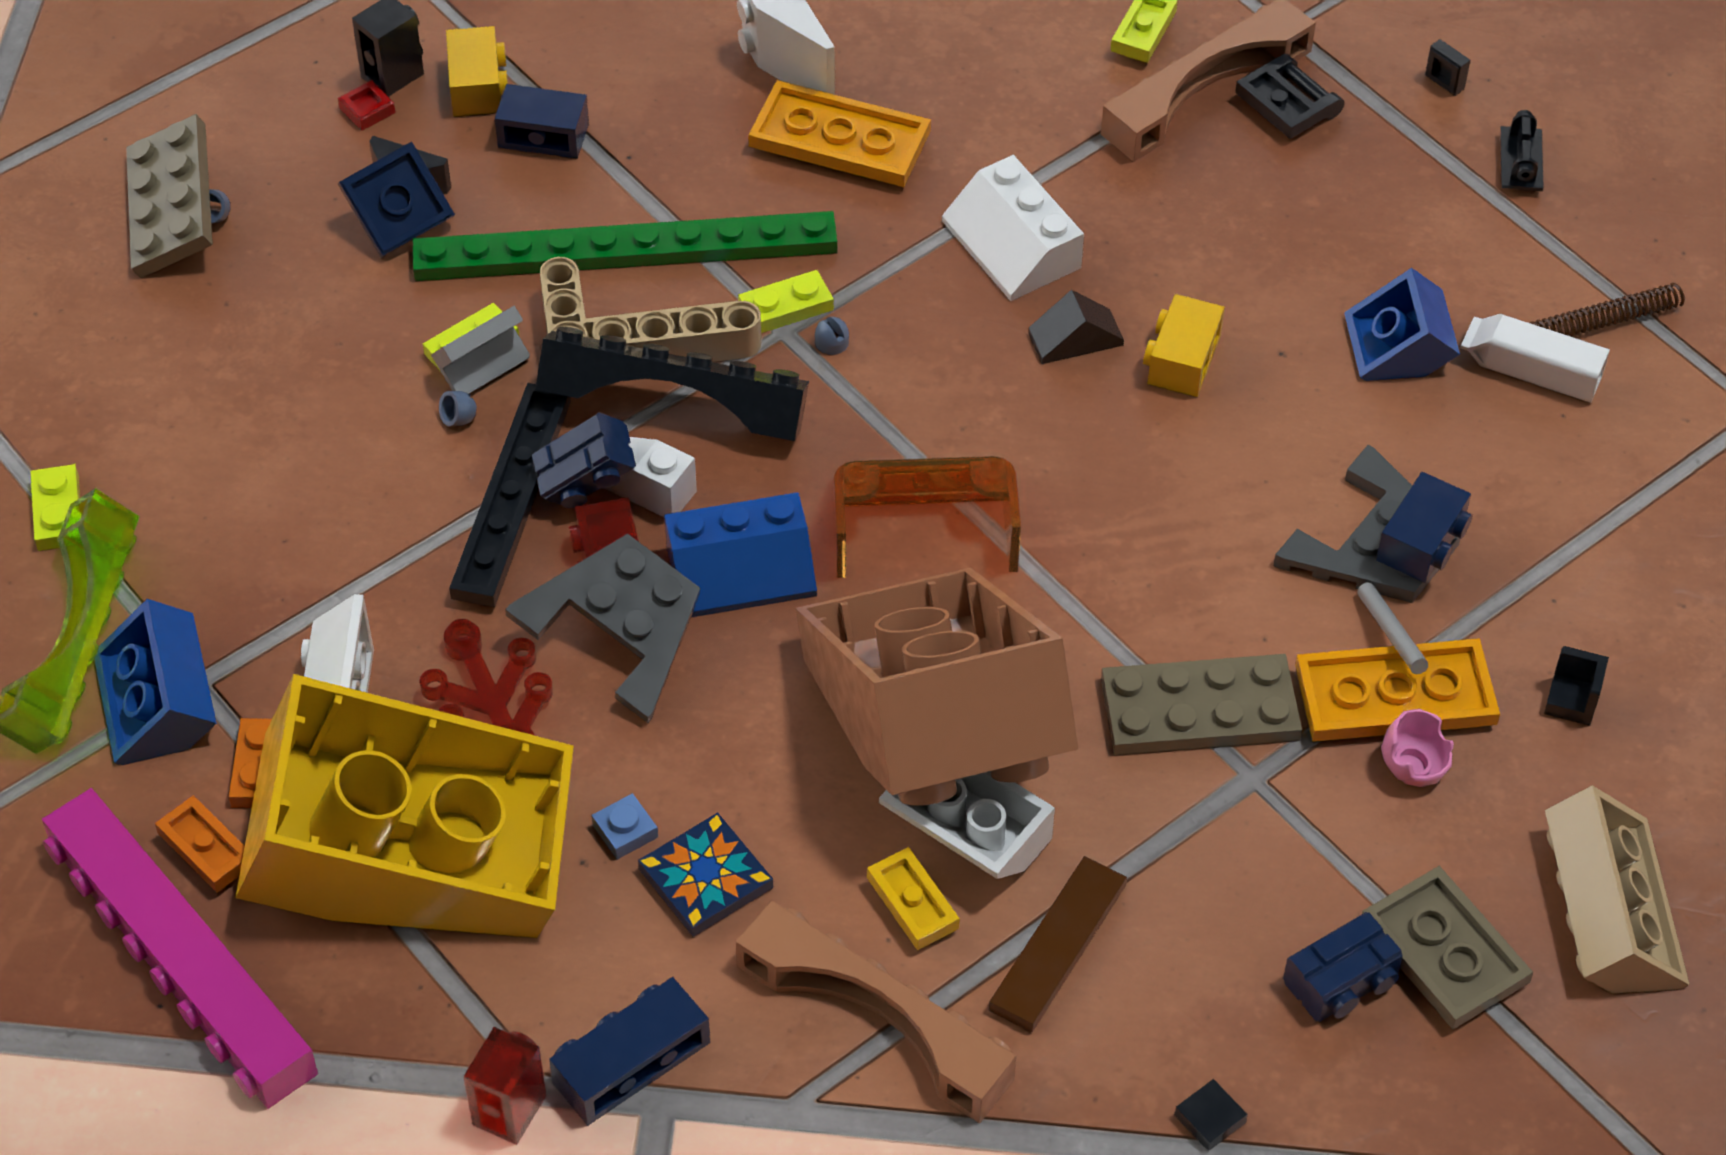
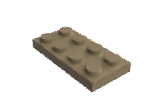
[126,114,213,278]
[1101,654,1302,755]

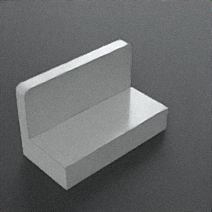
[431,305,530,394]

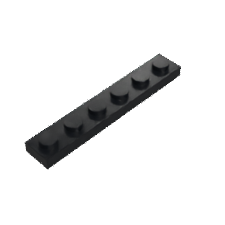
[449,383,571,607]

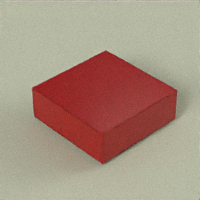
[338,80,396,131]

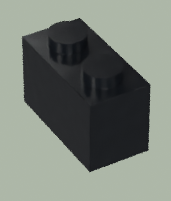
[352,0,424,97]

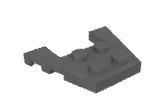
[1274,445,1460,603]
[505,534,700,723]

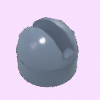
[209,189,231,223]
[815,317,849,355]
[439,391,477,426]

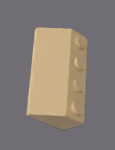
[1545,785,1689,994]

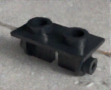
[1500,110,1544,191]

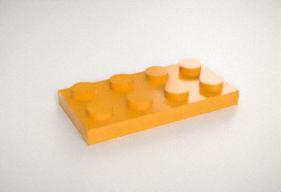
[748,80,931,187]
[1295,638,1500,742]

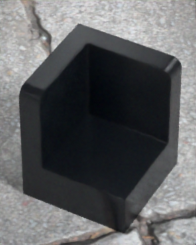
[1544,646,1609,726]

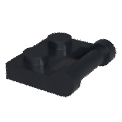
[1235,53,1345,139]

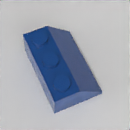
[664,492,817,617]
[93,598,217,765]

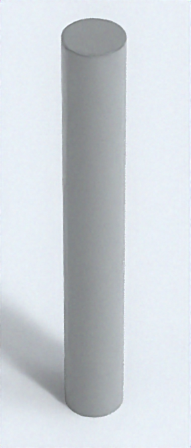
[1357,583,1428,674]

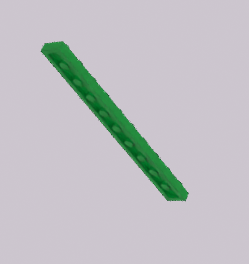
[413,211,838,281]

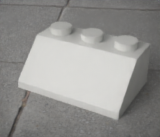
[942,155,1084,301]
[301,594,374,693]
[879,771,1055,879]

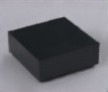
[1425,39,1471,96]
[1174,1079,1248,1151]

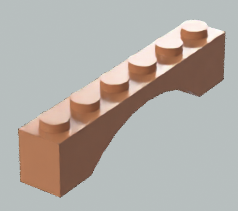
[1101,0,1316,162]
[736,900,1016,1124]

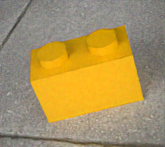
[446,26,508,117]
[1143,294,1225,397]

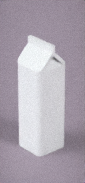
[1460,314,1610,403]

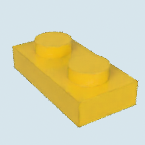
[867,847,960,950]

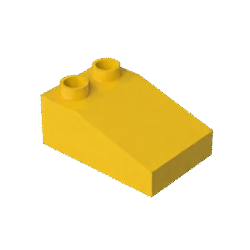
[236,674,574,938]

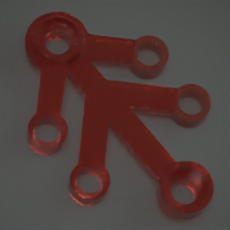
[419,619,553,735]

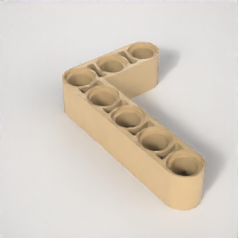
[540,257,762,362]

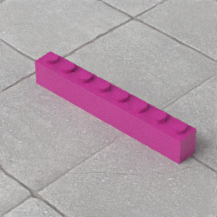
[42,788,318,1109]

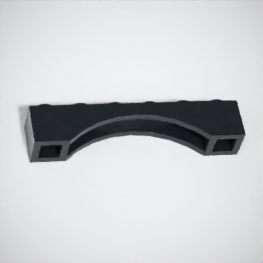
[535,327,809,441]

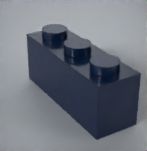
[549,977,710,1126]

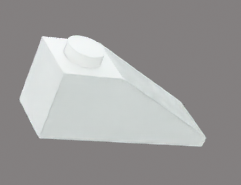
[605,437,697,517]

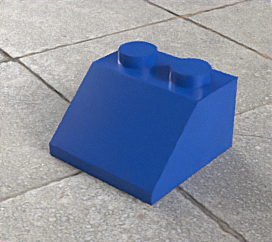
[1344,268,1460,381]

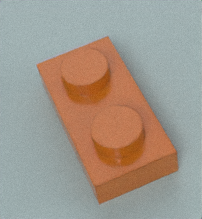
[228,718,272,808]
[155,795,245,893]

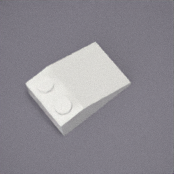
[737,0,835,95]

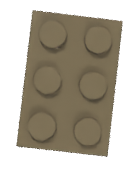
[1361,865,1534,1029]

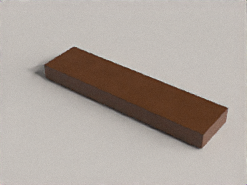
[989,856,1127,1033]

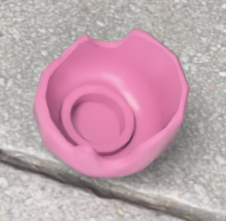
[1381,709,1454,787]

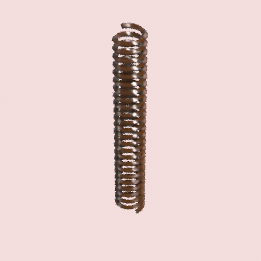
[1530,283,1685,337]

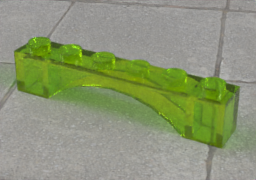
[0,488,140,754]

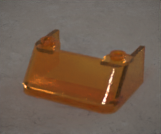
[832,455,1021,578]

